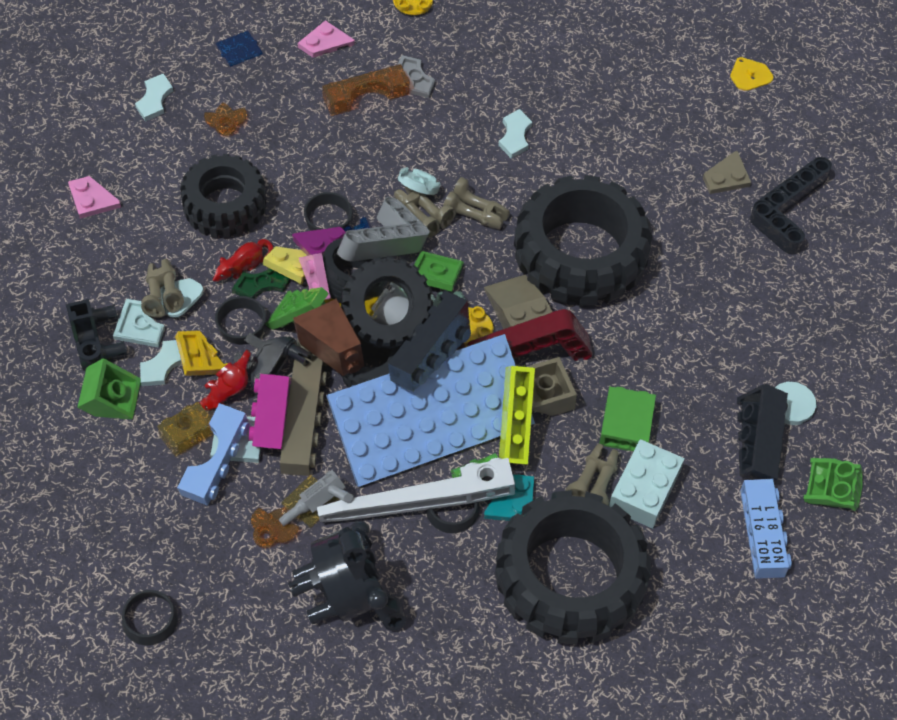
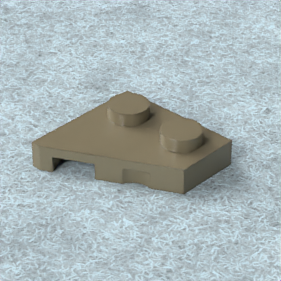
[703,151,751,194]

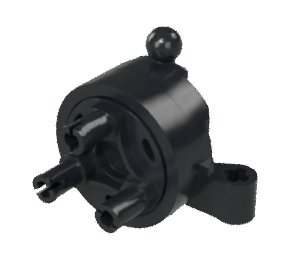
[288,521,406,631]

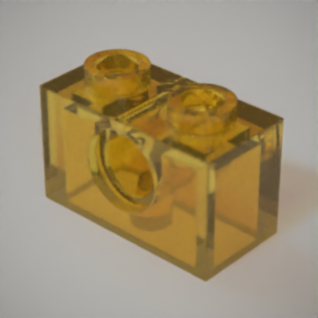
[157,401,213,457]

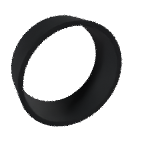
[304,192,352,231]
[215,296,266,345]
[426,502,479,533]
[122,590,178,646]

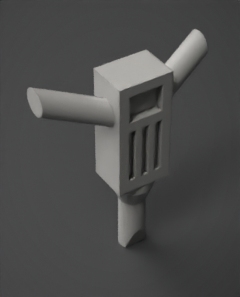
[279,470,353,526]

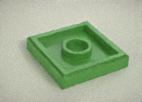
[414,251,464,292]

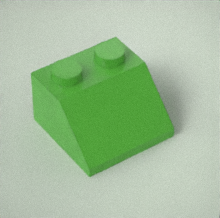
[78,358,141,419]

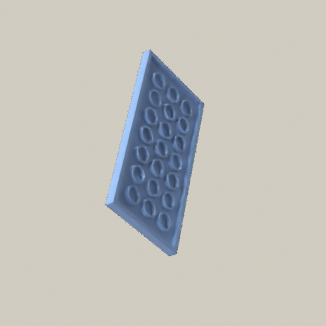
[326,334,535,487]

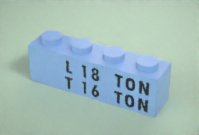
[740,479,791,578]

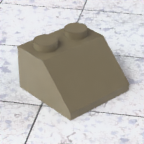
[527,357,577,416]

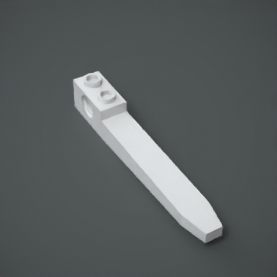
[317,458,515,522]

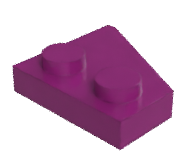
[292,227,346,256]

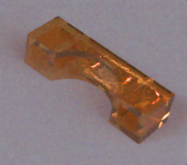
[322,64,410,116]

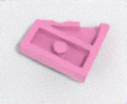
[298,21,355,58]

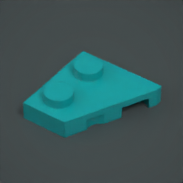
[484,474,534,521]

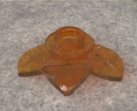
[204,102,247,136]
[251,507,299,548]

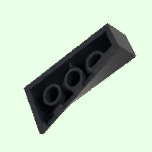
[737,383,788,481]

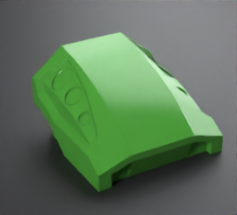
[803,458,863,511]

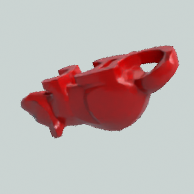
[213,239,273,282]
[198,349,251,410]

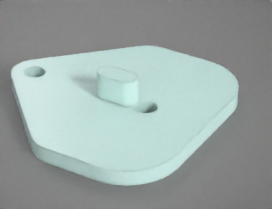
[161,278,204,317]

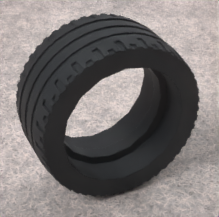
[322,238,386,304]

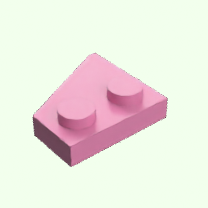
[68,176,121,219]
[299,253,330,299]

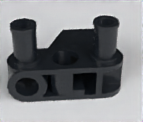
[66,299,128,370]

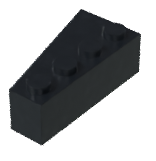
[388,290,471,392]

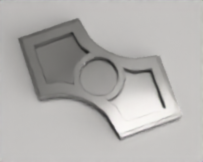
[395,55,435,98]

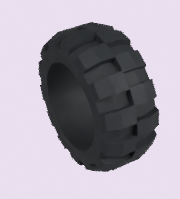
[514,175,653,307]
[495,490,651,645]

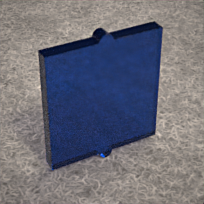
[216,31,263,67]

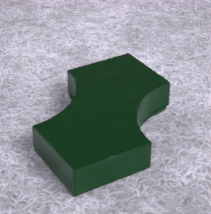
[232,268,291,299]

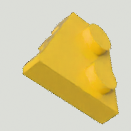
[175,331,228,376]

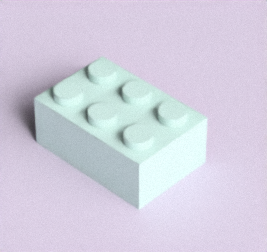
[609,439,685,529]

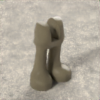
[443,177,510,230]
[394,186,456,238]
[141,259,184,317]
[565,443,619,506]

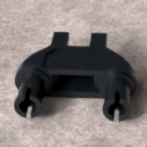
[232,333,313,397]

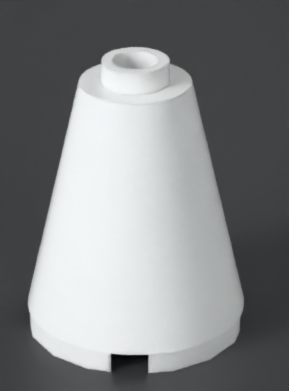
[368,282,409,325]

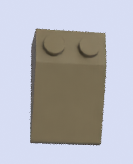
[484,275,552,329]

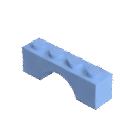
[177,403,249,506]

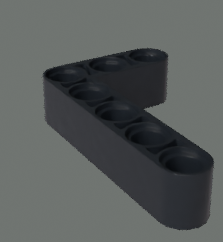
[750,157,832,255]

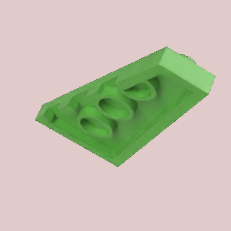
[265,287,329,330]

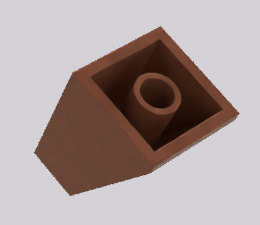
[293,299,364,376]

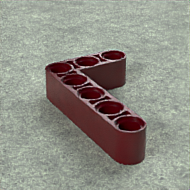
[467,309,592,361]

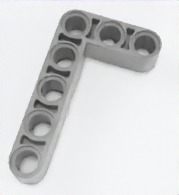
[337,197,430,261]

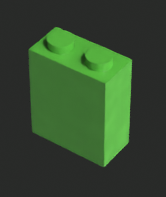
[599,386,656,452]

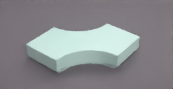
[135,74,173,122]
[499,109,532,159]
[140,340,182,386]

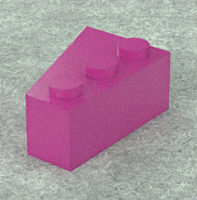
[249,374,292,449]

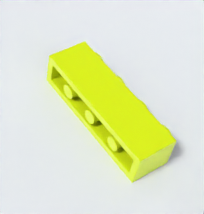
[499,366,535,464]

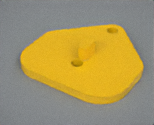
[730,57,773,91]

